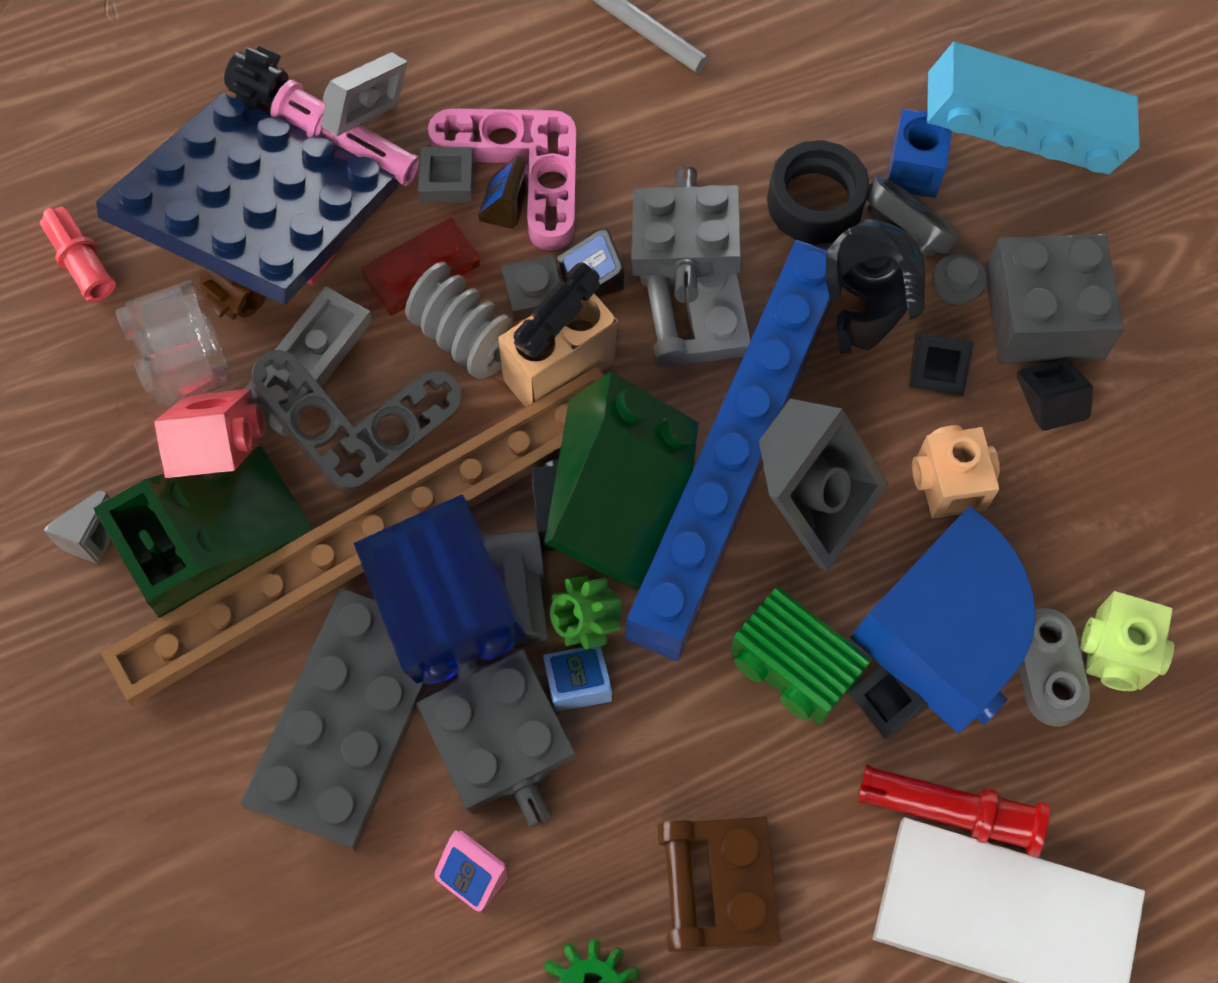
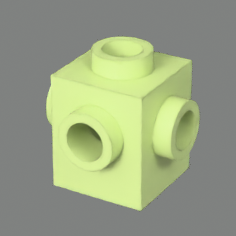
[1080,591,1174,691]

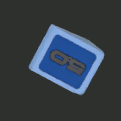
[543,646,612,713]

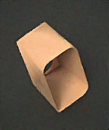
[498,293,618,407]

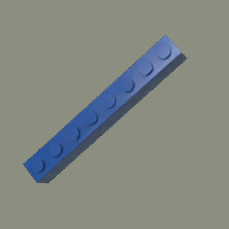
[625,240,833,662]

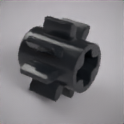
[224,46,289,111]

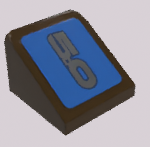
[478,155,528,229]

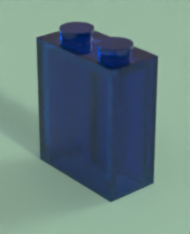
[353,494,526,685]

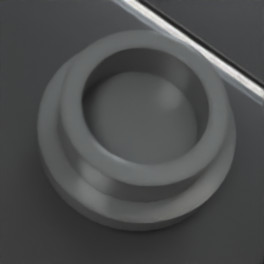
[932,254,987,306]

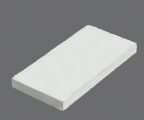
[872,817,1145,983]

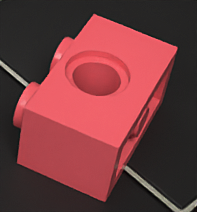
[154,388,265,478]

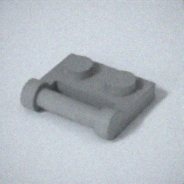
[640,273,751,367]

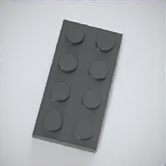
[240,588,449,851]

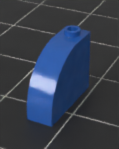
[850,505,1035,734]

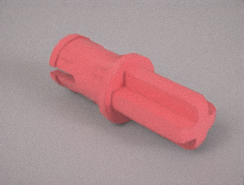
[40,206,116,302]

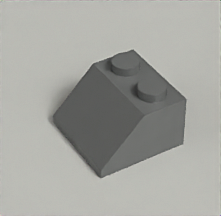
[759,399,888,571]

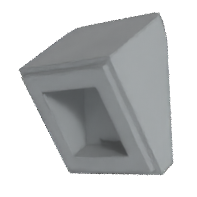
[43,490,112,564]

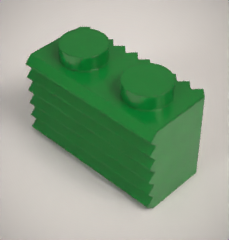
[730,586,871,725]

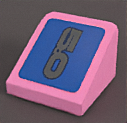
[435,830,508,912]

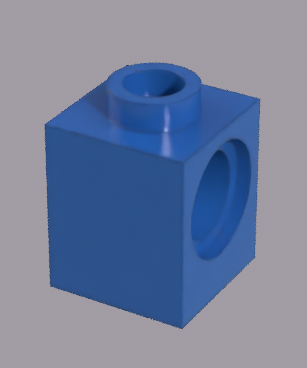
[887,109,952,198]

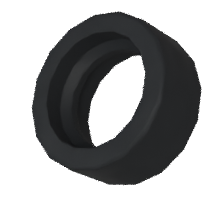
[767,140,870,244]

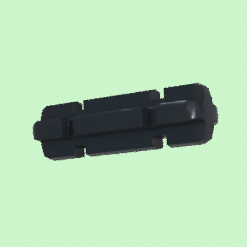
[513,262,600,358]

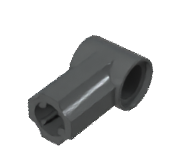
[481,529,547,648]

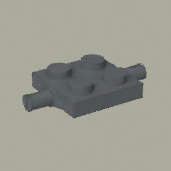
[631,165,741,303]
[417,638,577,828]

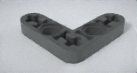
[251,350,462,491]

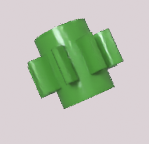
[550,575,622,650]

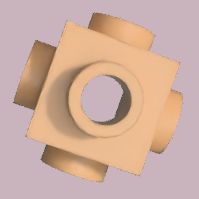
[912,425,1000,519]

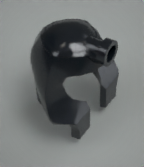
[820,218,925,354]

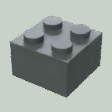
[985,234,1124,364]

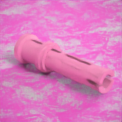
[271,79,420,187]

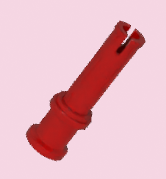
[857,764,1050,858]

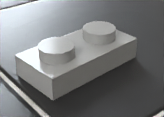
[321,52,408,136]

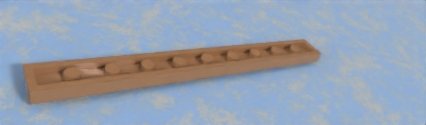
[100,366,605,707]

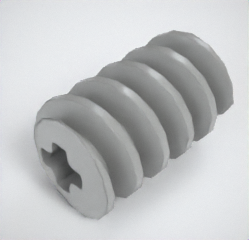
[405,262,512,379]

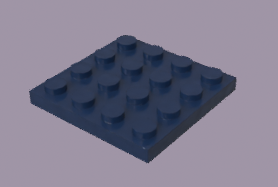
[96,93,398,305]

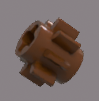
[200,268,266,320]

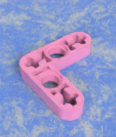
[428,109,576,251]

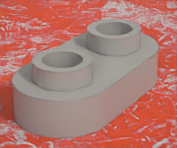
[1019,608,1090,727]

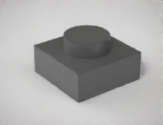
[418,147,474,203]
[502,255,560,321]

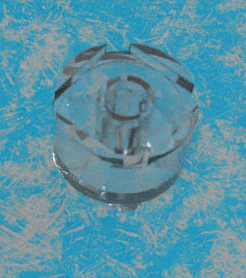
[116,279,232,406]

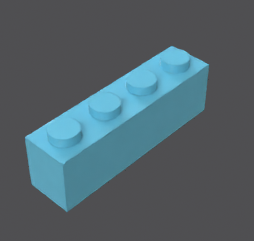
[927,41,1140,175]

